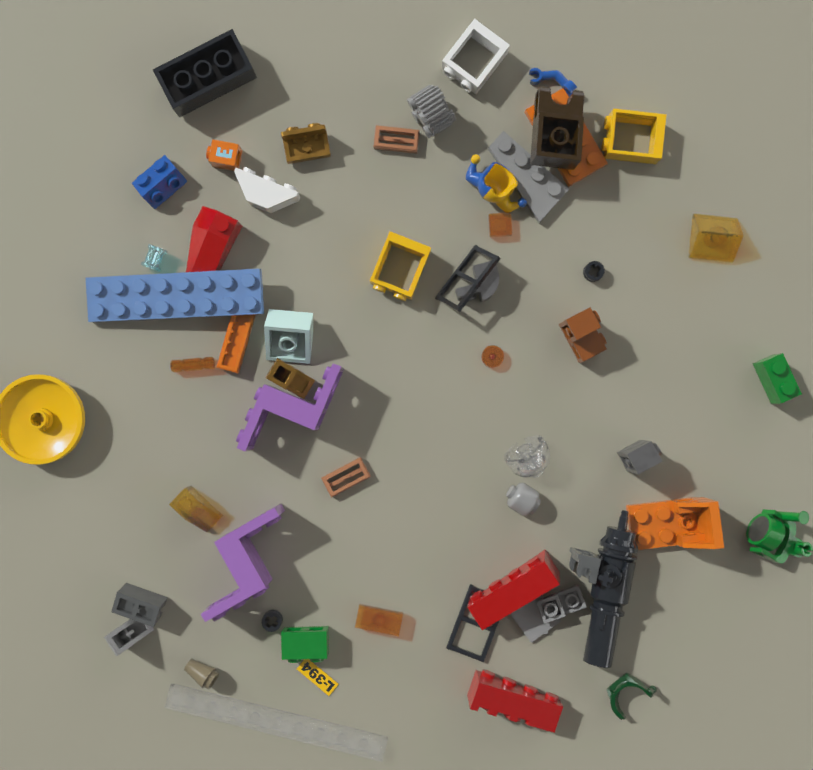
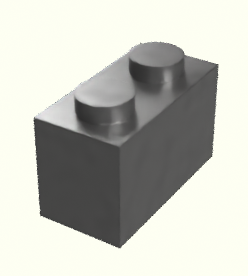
[617,440,663,475]

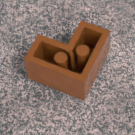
[559,307,607,363]

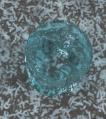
[141,244,168,272]

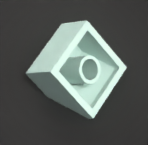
[264,309,313,364]

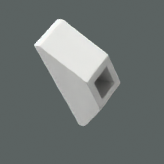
[234,167,301,213]

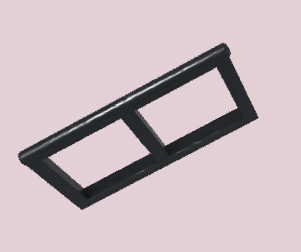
[435,245,501,312]
[446,584,499,662]

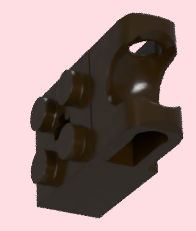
[530,86,584,170]

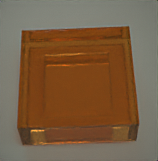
[488,213,512,237]

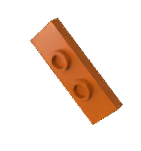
[217,314,256,374]

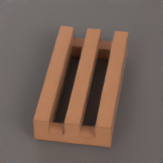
[373,125,420,154]
[321,457,371,498]

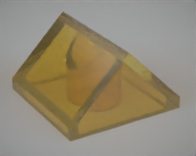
[688,214,744,263]

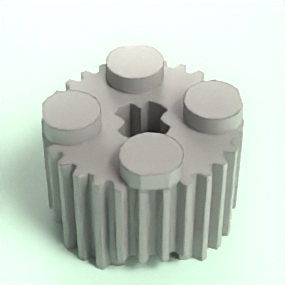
[407,84,456,138]

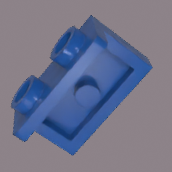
[132,155,187,209]

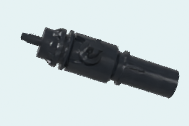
[583,510,638,668]

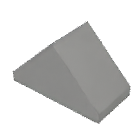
[104,619,154,656]

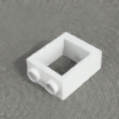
[441,18,510,94]

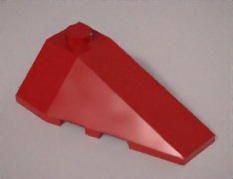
[186,206,243,272]

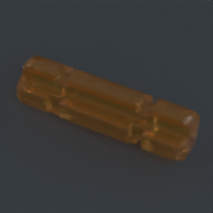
[170,357,215,372]

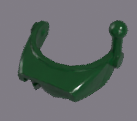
[607,672,657,720]

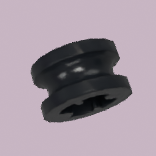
[583,261,605,282]
[261,609,283,632]

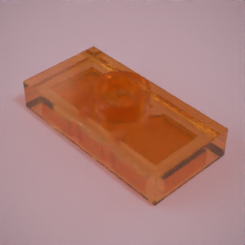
[355,604,403,636]

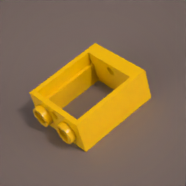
[601,109,667,165]
[370,231,431,301]

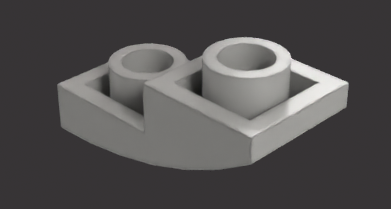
[536,585,587,624]

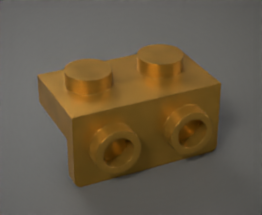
[281,123,331,164]

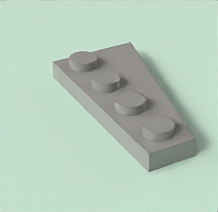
[488,131,569,223]

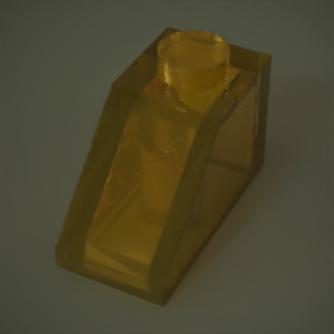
[169,486,223,532]

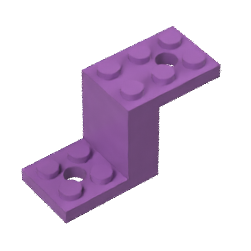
[236,363,344,452]
[201,504,285,622]

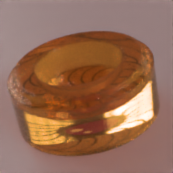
[481,345,504,368]

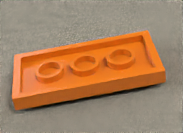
[524,88,608,187]

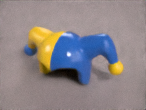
[466,154,527,213]

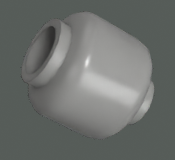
[506,483,541,516]

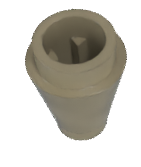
[184,659,219,690]

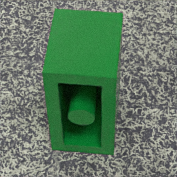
[753,353,802,404]
[281,626,329,663]

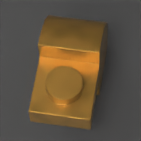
[266,358,315,399]

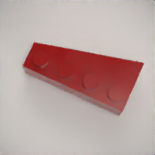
[467,550,560,630]
[467,669,563,733]

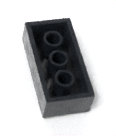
[153,29,257,118]

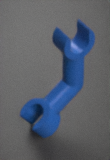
[529,68,577,97]

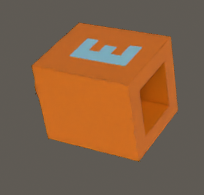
[206,139,243,171]

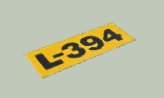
[297,659,338,696]

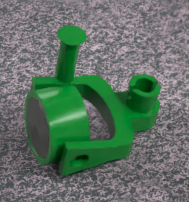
[746,509,813,564]

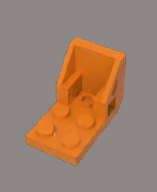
[626,497,724,550]

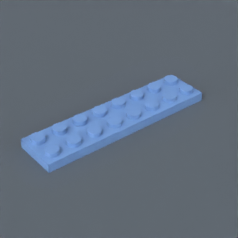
[85,269,264,322]

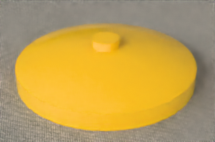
[0,374,85,465]

